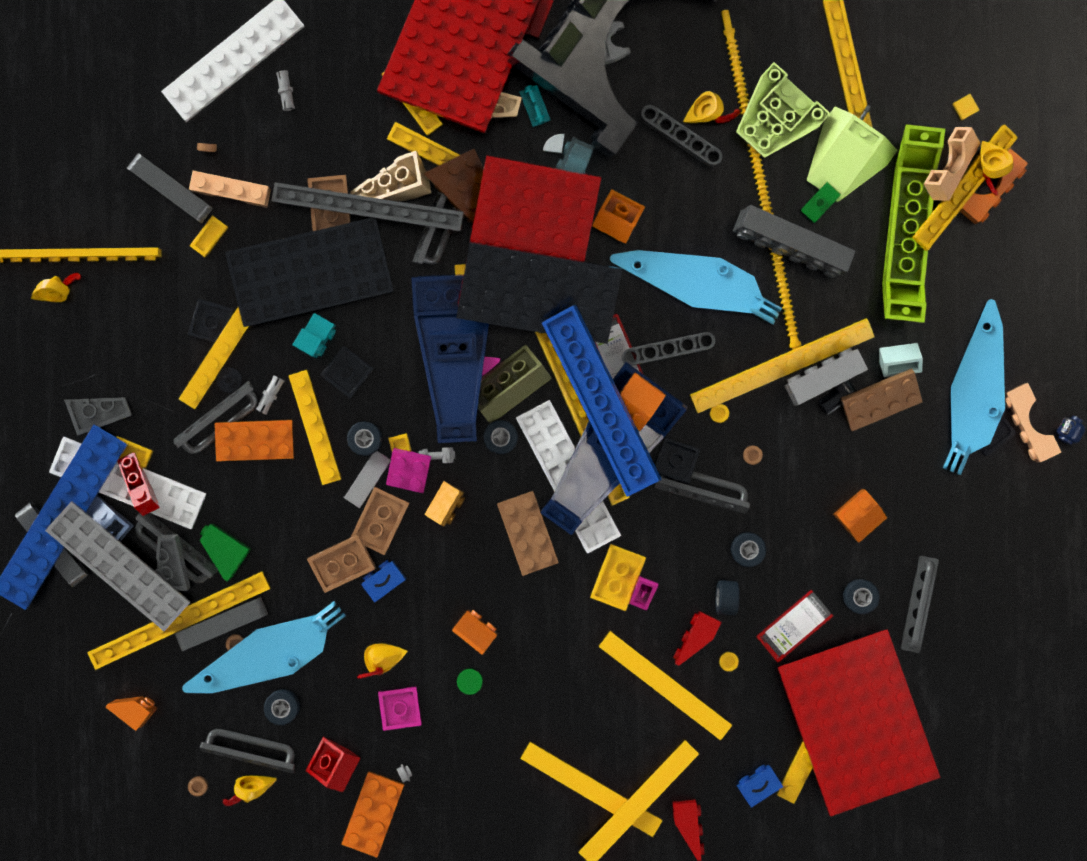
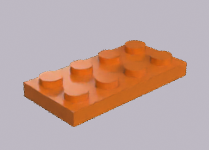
[215,420,294,461]
[341,771,404,858]

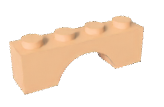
[924,127,981,201]
[189,171,271,208]
[1005,383,1061,462]

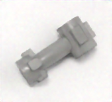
[419,447,455,463]

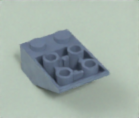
[86,494,134,542]

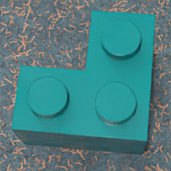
[293,313,336,358]

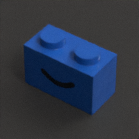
[361,560,407,602]
[737,765,783,808]

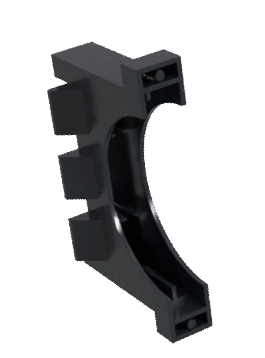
[507,0,717,158]

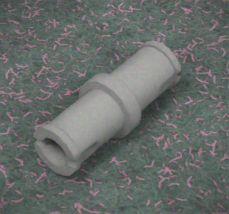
[276,70,295,111]
[256,375,284,415]

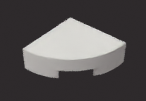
[543,134,564,154]

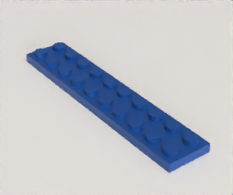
[542,305,662,497]
[0,424,128,610]

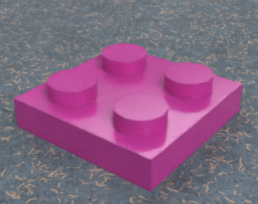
[386,448,431,493]
[378,686,422,731]

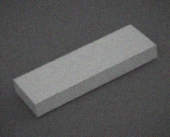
[344,451,391,508]

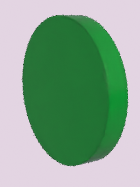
[457,669,483,695]

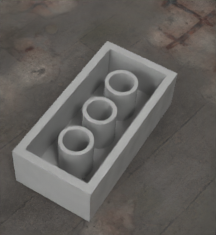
[784,348,868,406]

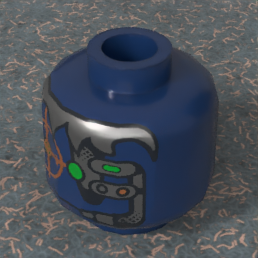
[1056,416,1086,445]

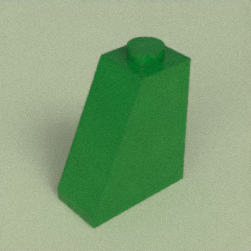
[200,524,251,582]

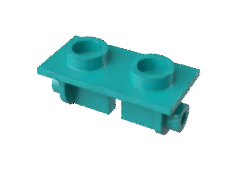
[519,85,551,127]

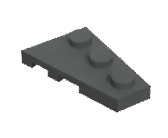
[64,397,133,436]
[155,534,191,591]

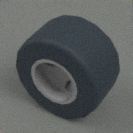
[483,420,518,454]
[347,421,383,456]
[730,532,766,567]
[843,579,880,614]
[716,580,740,615]
[264,689,300,725]

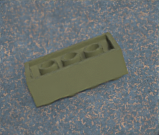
[478,345,552,423]

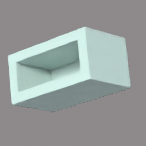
[879,343,923,377]

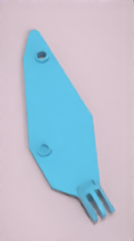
[610,250,782,325]
[943,299,1005,475]
[182,601,346,693]

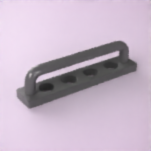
[412,191,458,265]
[174,381,258,454]
[654,471,750,514]
[135,513,218,583]
[900,556,939,653]
[200,728,295,773]

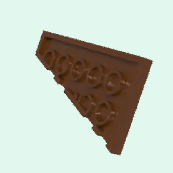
[423,149,484,224]

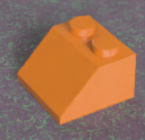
[592,189,645,244]
[619,372,666,431]
[833,489,887,543]
[452,610,498,655]
[106,696,157,731]

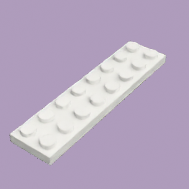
[161,0,305,122]
[516,400,621,554]
[49,437,207,529]

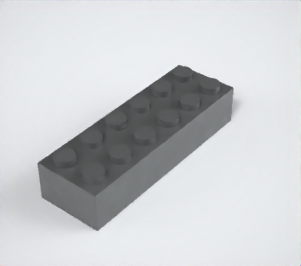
[732,205,855,278]

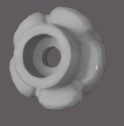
[397,764,413,783]

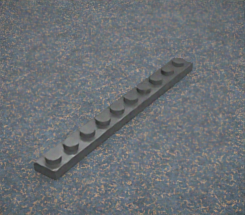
[272,182,464,232]

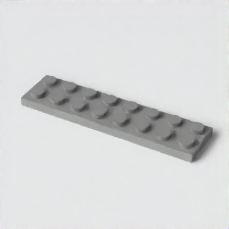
[45,501,190,631]

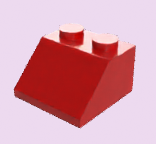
[306,737,360,792]

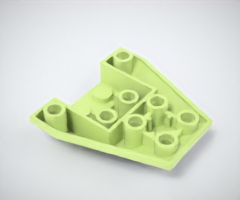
[736,62,831,158]
[806,107,897,202]

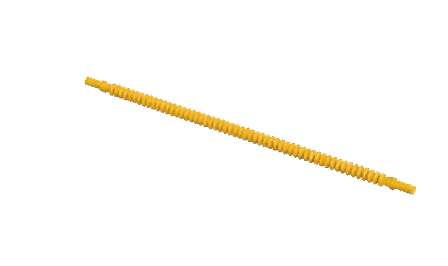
[721,10,801,350]

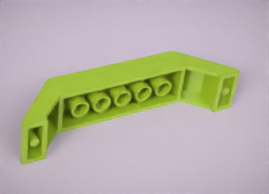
[882,124,945,323]

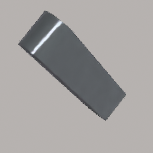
[641,105,722,167]
[127,153,213,223]
[622,332,715,366]
[15,502,89,587]
[175,597,268,651]

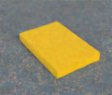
[590,544,646,611]

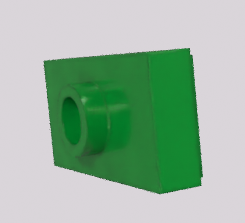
[801,181,841,223]

